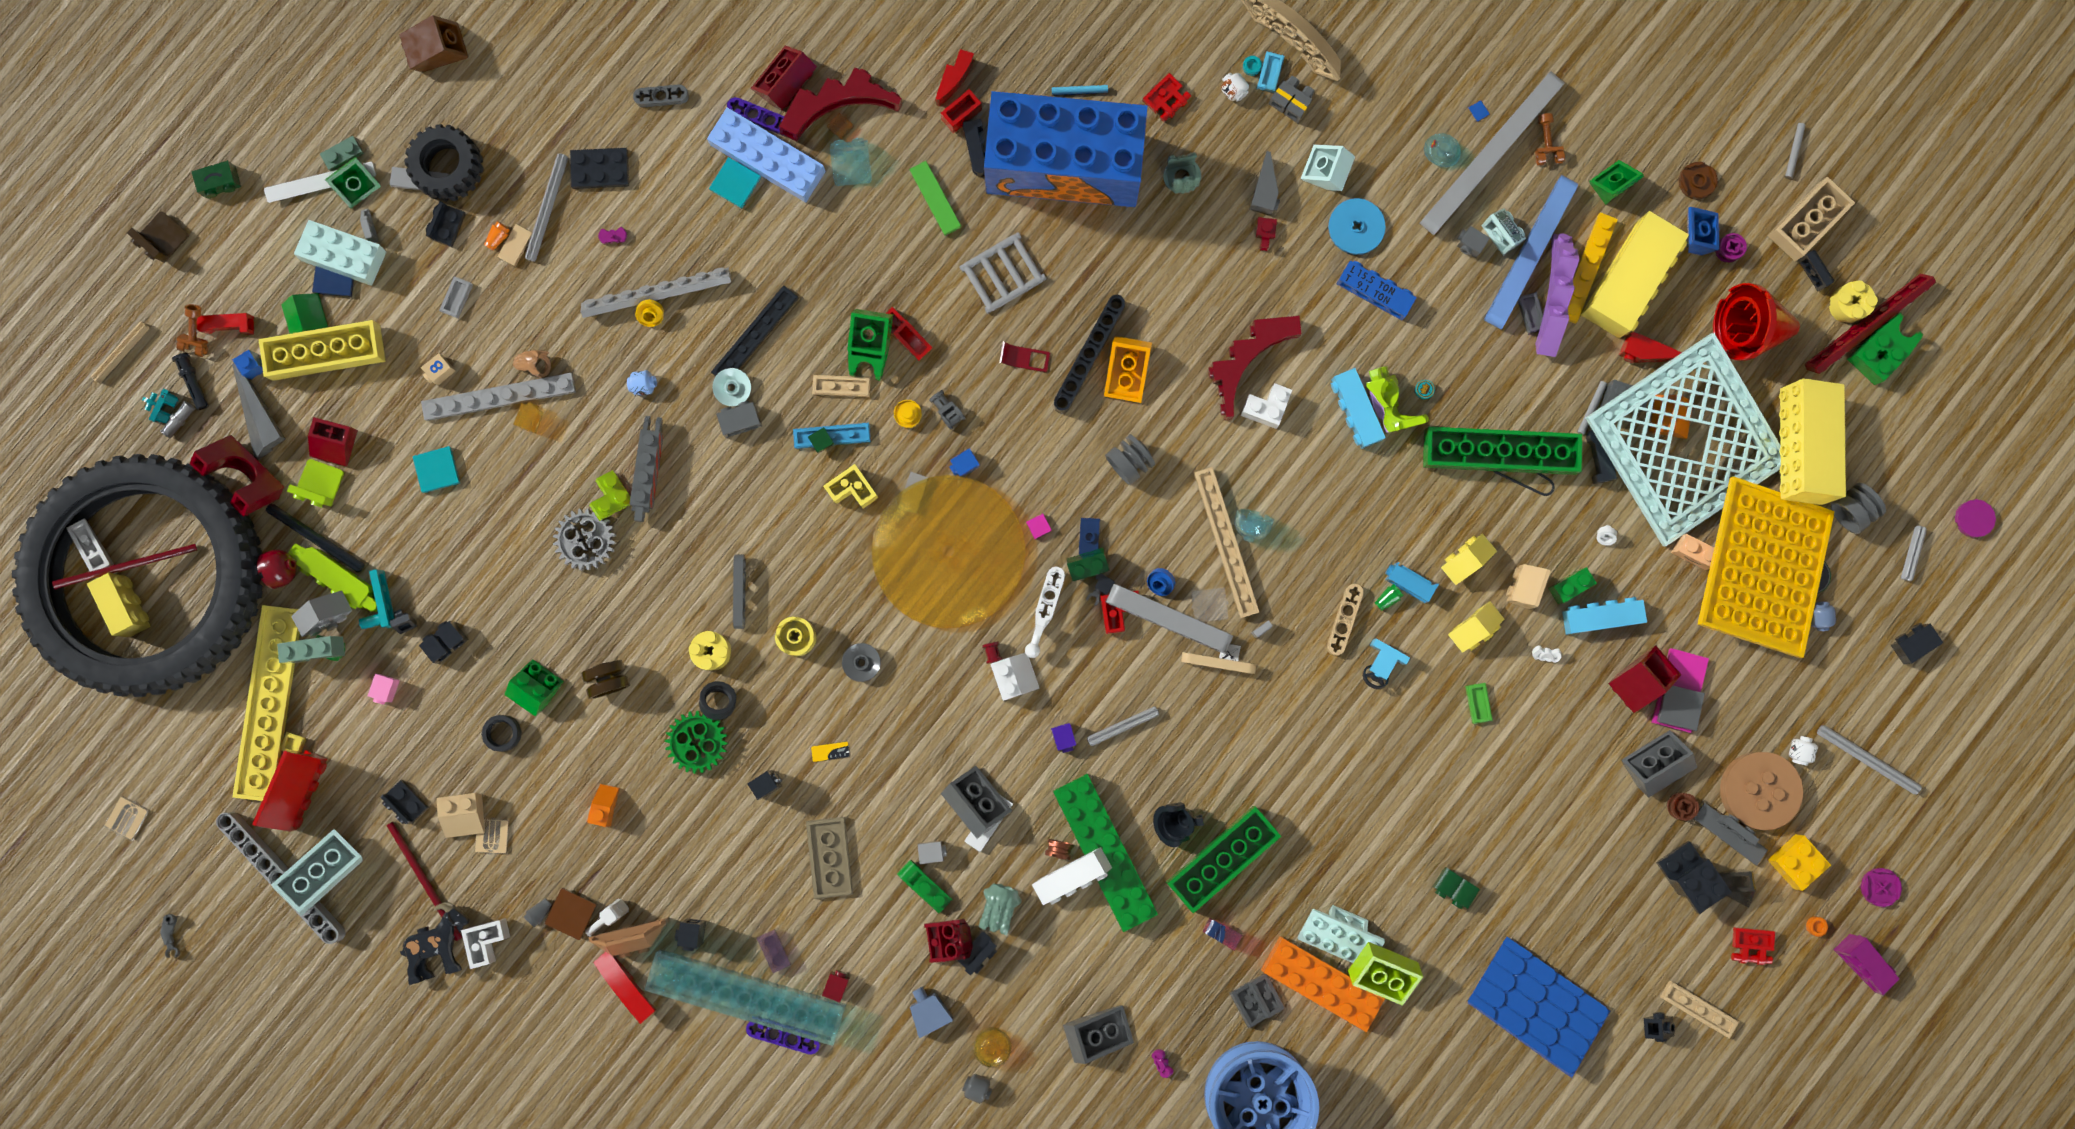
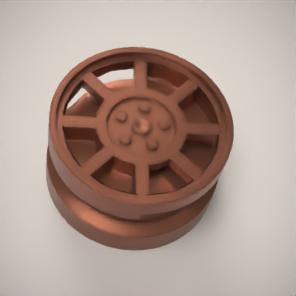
[1667,793,1699,821]
[1045,839,1074,860]

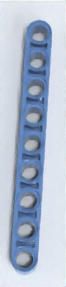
[1484,175,1578,329]

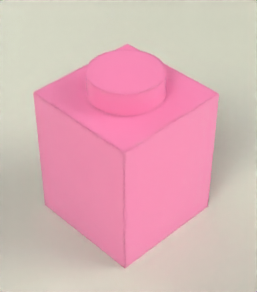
[368,674,400,705]

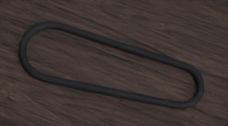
[1493,471,1555,496]

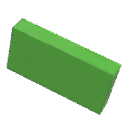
[1465,683,1493,724]

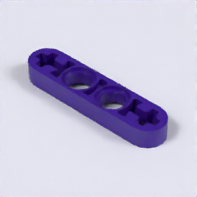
[727,97,786,137]
[746,1019,821,1055]

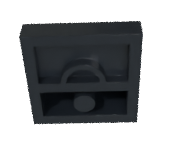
[1656,841,1731,914]

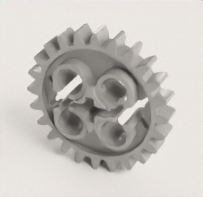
[553,508,617,571]

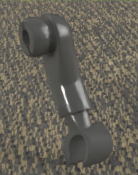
[160,914,180,958]

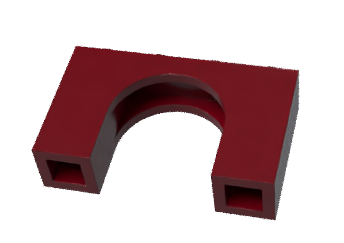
[189,435,284,517]

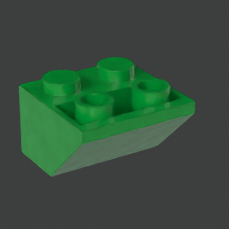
[504,659,564,717]

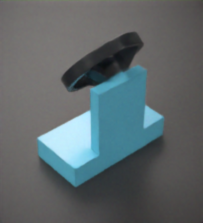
[1362,639,1410,690]

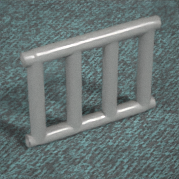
[959,232,1047,314]

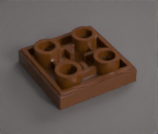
[544,888,598,940]

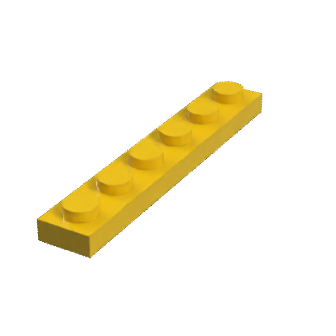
[1567,212,1618,324]

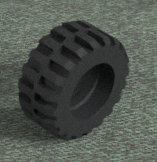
[404,124,484,202]

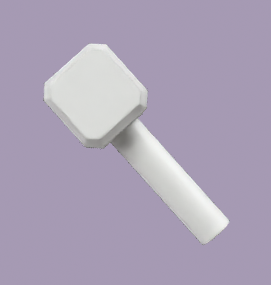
[585,898,629,936]

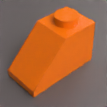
[587,784,620,827]

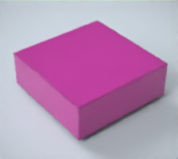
[1026,514,1052,539]

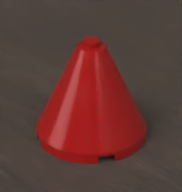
[1713,283,1800,361]

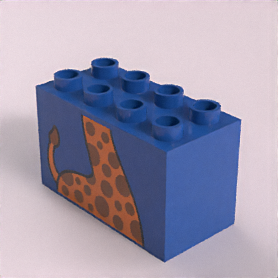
[984,91,1148,207]

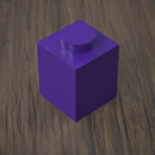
[1051,723,1076,753]

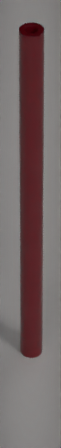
[52,544,198,589]
[386,822,463,941]

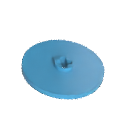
[1328,198,1385,255]

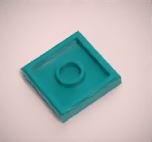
[709,157,761,209]
[412,446,460,493]

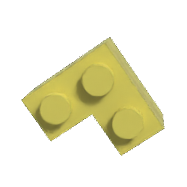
[824,464,878,509]
[1441,533,1497,585]
[1448,601,1504,653]

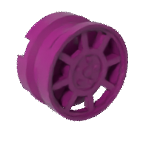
[1715,233,1747,263]

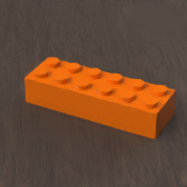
[1261,936,1385,1032]

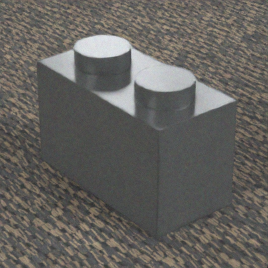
[716,401,762,438]

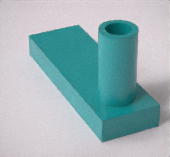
[359,569,395,629]

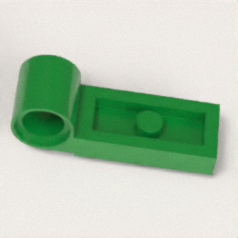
[897,859,952,913]

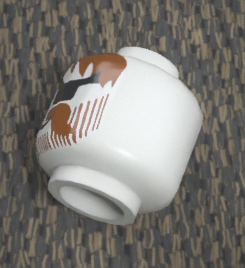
[1221,73,1249,102]

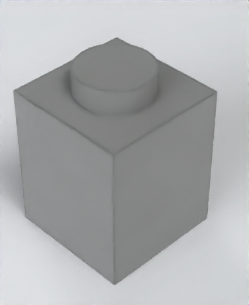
[918,841,947,864]

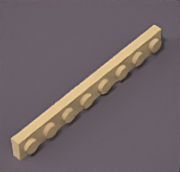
[1194,467,1259,619]

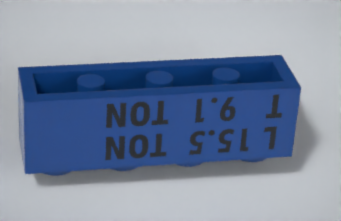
[1336,260,1417,321]

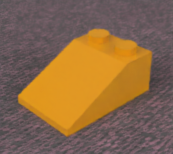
[1104,336,1152,403]

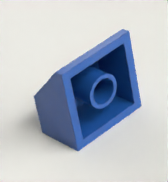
[1687,207,1719,255]

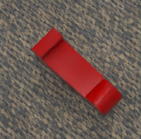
[197,313,254,335]

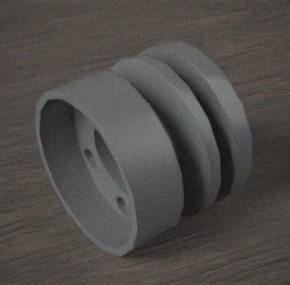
[1105,434,1155,486]
[1830,482,1886,534]

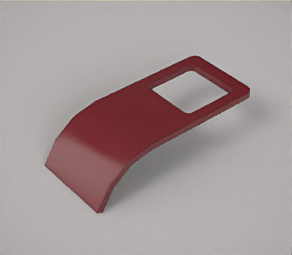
[1000,342,1050,372]

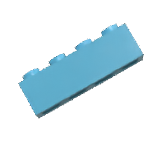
[1331,368,1386,449]
[1562,597,1647,634]

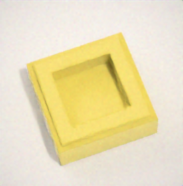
[280,732,307,753]

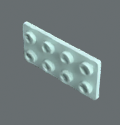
[1298,905,1385,963]

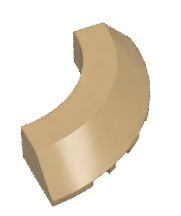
[1241,0,1341,81]

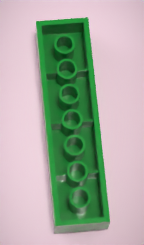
[1423,427,1582,475]
[1053,773,1158,932]

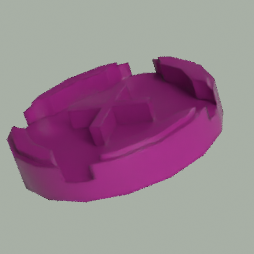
[1955,499,1996,538]
[1861,868,1902,907]

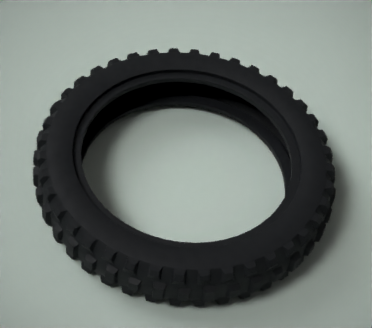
[12,454,264,697]

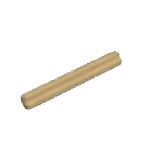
[91,321,149,383]

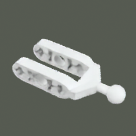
[1025,567,1065,658]

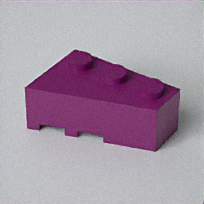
[1834,934,1899,995]

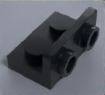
[426,201,466,248]
[1798,250,1834,292]
[380,780,429,825]

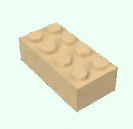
[1767,177,1855,261]

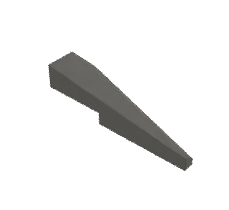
[232,363,286,461]

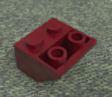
[308,417,358,467]

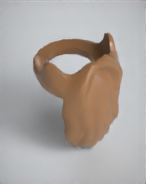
[513,350,551,378]

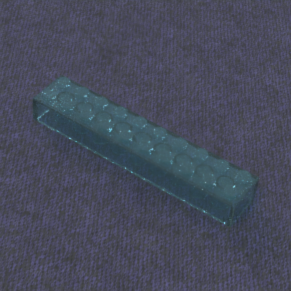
[645,949,847,1046]

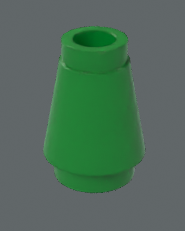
[1374,584,1404,611]

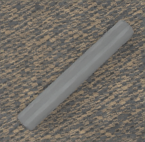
[1087,707,1159,746]

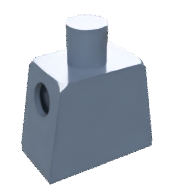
[910,986,954,1038]

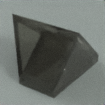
[1718,869,1756,908]

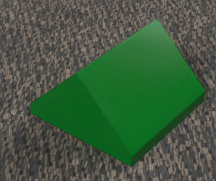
[325,157,381,209]
[1589,160,1644,205]
[281,293,329,334]

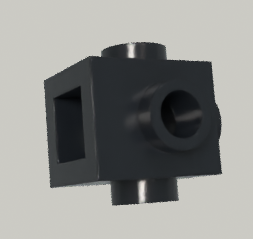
[1643,1012,1676,1042]

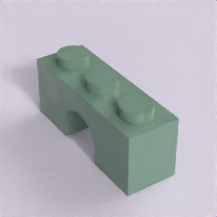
[277,636,345,663]

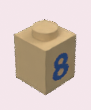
[421,353,456,385]

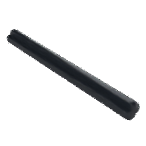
[265,503,365,572]

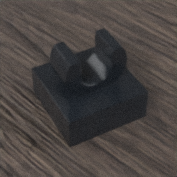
[390,609,418,634]

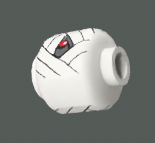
[1789,736,1818,766]

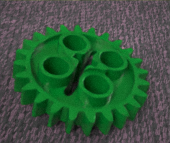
[664,711,729,774]

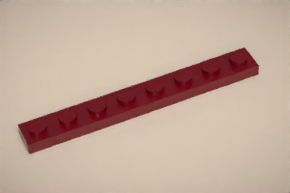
[1804,273,1936,374]

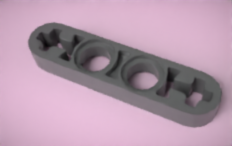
[733,554,746,629]

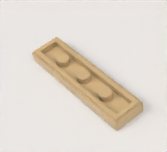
[1660,981,1739,1039]

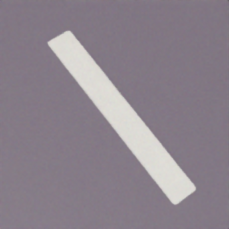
[264,162,376,203]

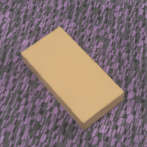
[497,224,532,267]

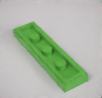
[909,161,961,236]

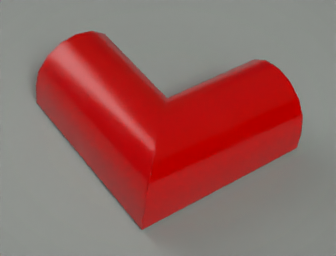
[1100,590,1139,634]

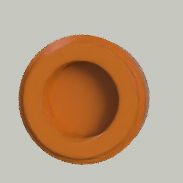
[1806,916,1828,937]

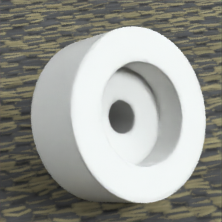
[1597,525,1617,545]

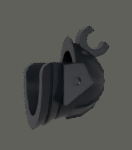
[1153,802,1204,848]

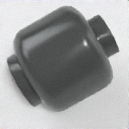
[962,1074,993,1104]

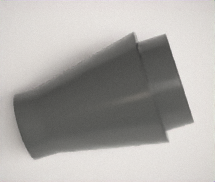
[523,898,553,927]

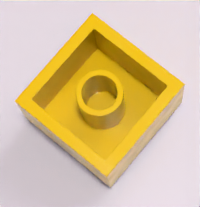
[1768,834,1831,891]

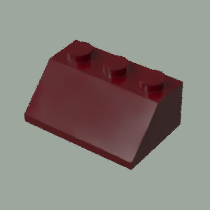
[750,45,817,110]

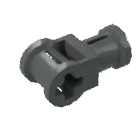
[929,390,966,430]

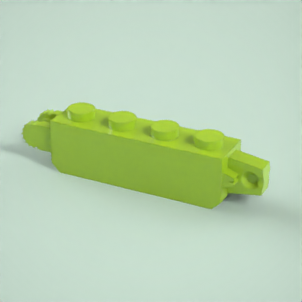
[288,544,378,612]

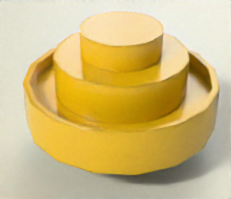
[635,299,664,327]
[894,400,922,428]

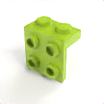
[287,459,344,508]

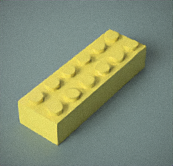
[259,320,386,381]

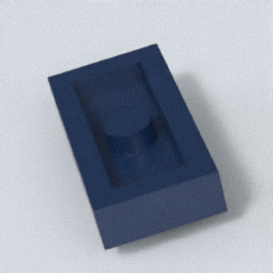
[1079,518,1100,555]

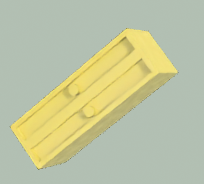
[1580,211,1689,338]
[1779,378,1846,505]

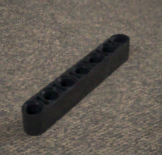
[1054,294,1125,414]

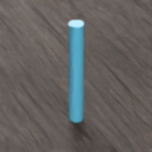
[1052,85,1108,95]

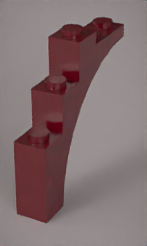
[779,67,902,142]
[1208,315,1302,420]

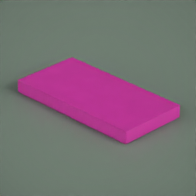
[1651,648,1709,733]

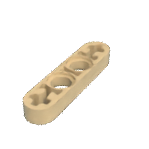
[1327,584,1363,656]
[1181,652,1256,674]

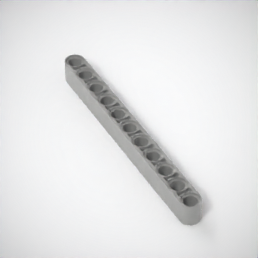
[1419,71,1565,235]

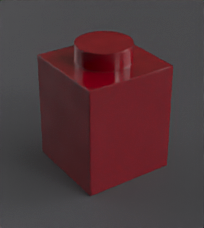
[822,970,850,1003]

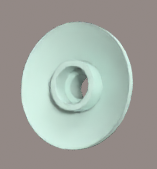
[712,368,751,406]

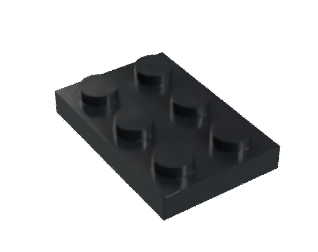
[570,148,629,189]

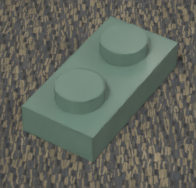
[320,136,364,171]

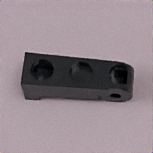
[963,119,985,177]
[1586,430,1617,484]

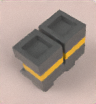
[1269,76,1314,124]

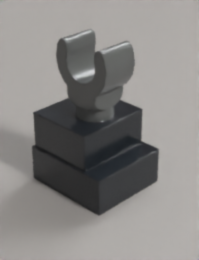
[1086,573,1115,606]

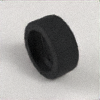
[699,681,737,720]
[481,715,522,752]

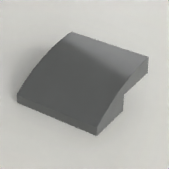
[1230,974,1285,1028]

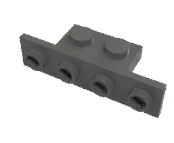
[1693,803,1768,866]

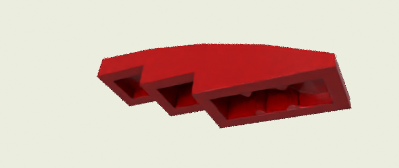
[593,952,656,1024]

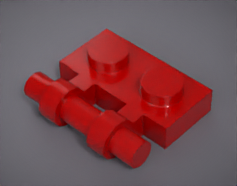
[1142,73,1191,122]
[1731,927,1775,965]

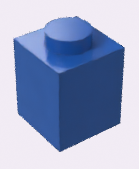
[232,350,263,380]
[949,448,980,479]

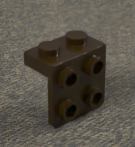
[127,211,189,263]

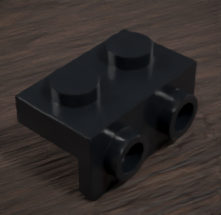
[958,931,997,976]

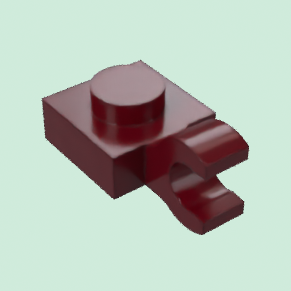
[1256,217,1277,252]

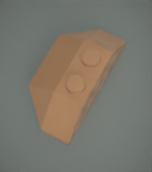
[589,917,669,958]

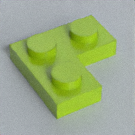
[589,470,631,521]

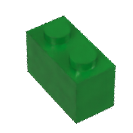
[1548,567,1597,604]

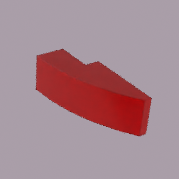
[935,49,975,106]
[886,307,932,361]

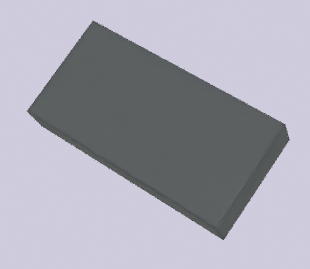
[1517,292,1544,334]

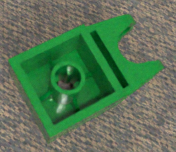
[847,309,893,381]
[1847,313,1923,385]

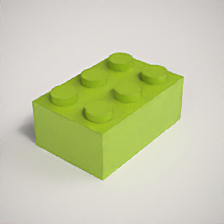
[1348,942,1423,1006]

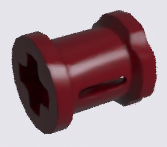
[982,641,1003,664]

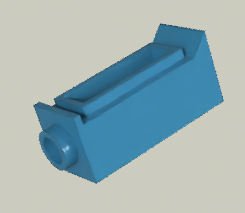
[1385,562,1439,603]

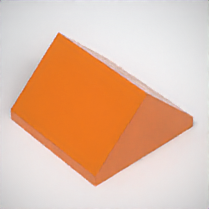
[1649,395,1693,439]

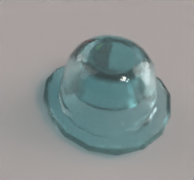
[1424,133,1461,167]

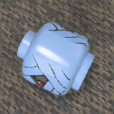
[627,370,657,396]

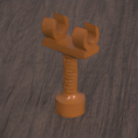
[1535,113,1565,165]
[176,304,208,357]

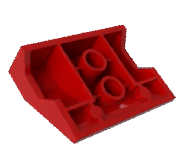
[252,750,327,831]

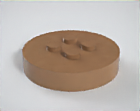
[1720,752,1803,830]

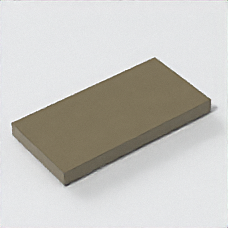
[806,817,853,899]

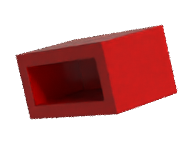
[940,89,982,134]

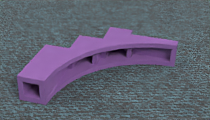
[1535,234,1579,357]

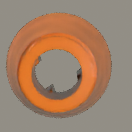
[484,221,510,251]

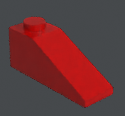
[1619,331,1682,363]

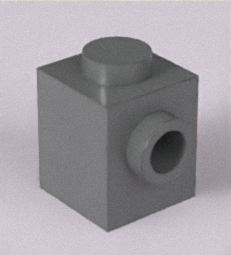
[1457,226,1490,258]

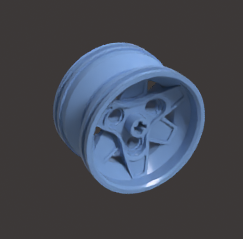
[1204,1041,1319,1129]

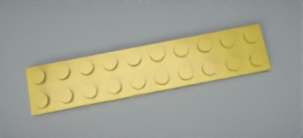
[233,605,300,801]

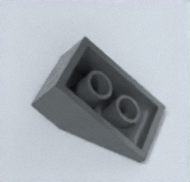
[1063,1005,1134,1064]

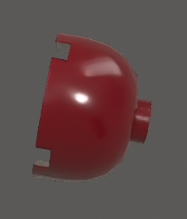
[257,549,297,589]

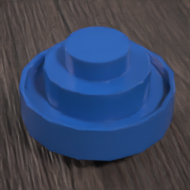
[1147,568,1176,596]

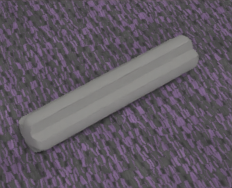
[1901,526,1927,581]

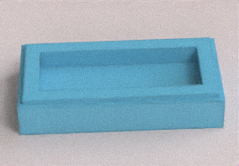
[1257,51,1285,93]

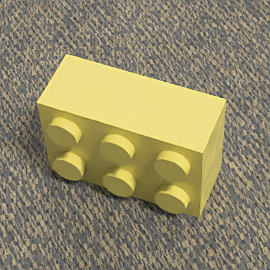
[87,573,151,637]

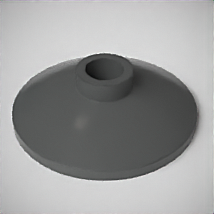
[842,643,881,682]

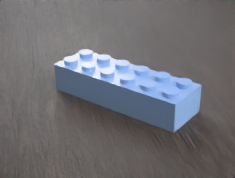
[707,108,826,203]

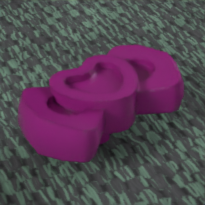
[598,227,627,244]
[1152,1049,1174,1078]

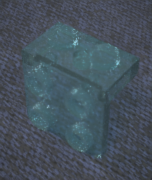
[830,138,872,186]

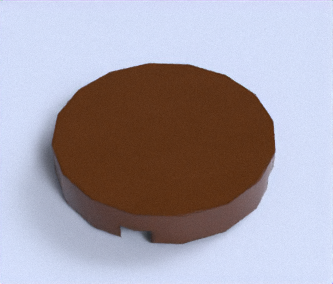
[1678,162,1718,200]

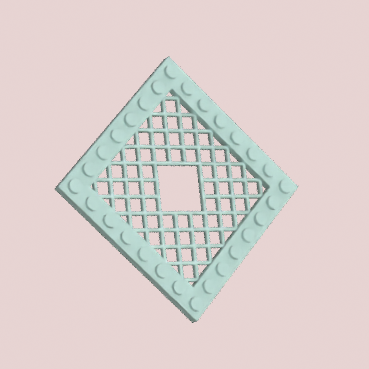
[1586,333,1781,546]

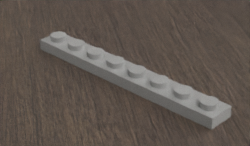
[581,268,731,318]
[421,373,576,421]

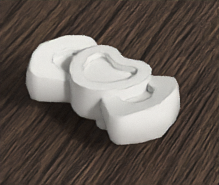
[1532,646,1562,663]

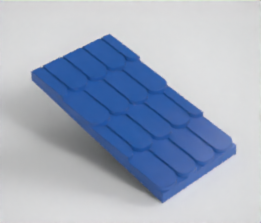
[1468,937,1610,1078]

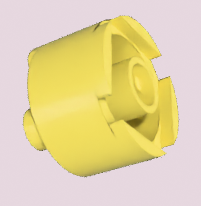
[1829,280,1878,323]
[775,617,816,656]
[689,631,731,671]

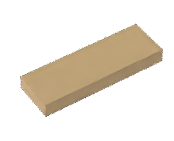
[812,375,871,397]

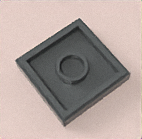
[1657,686,1705,731]

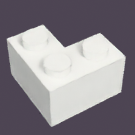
[1241,383,1292,429]
[461,918,510,969]

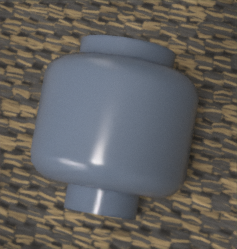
[1811,602,1836,631]

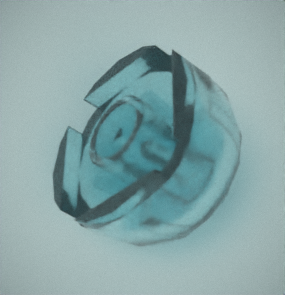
[1234,509,1274,542]

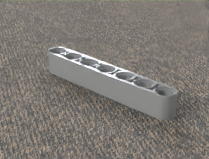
[1106,584,1233,654]

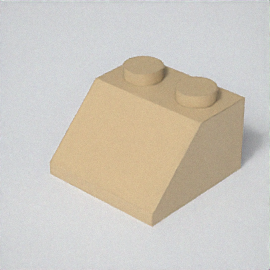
[1506,564,1551,609]
[436,793,485,838]

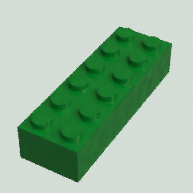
[1166,806,1281,913]

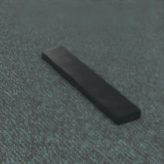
[711,285,799,376]

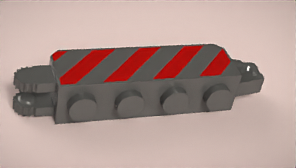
[630,416,663,522]

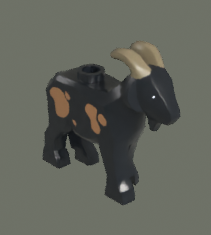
[400,902,470,985]

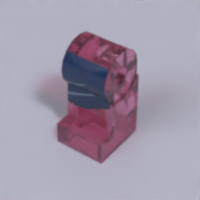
[1202,918,1243,951]

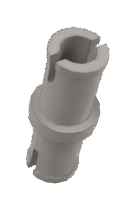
[160,401,195,438]

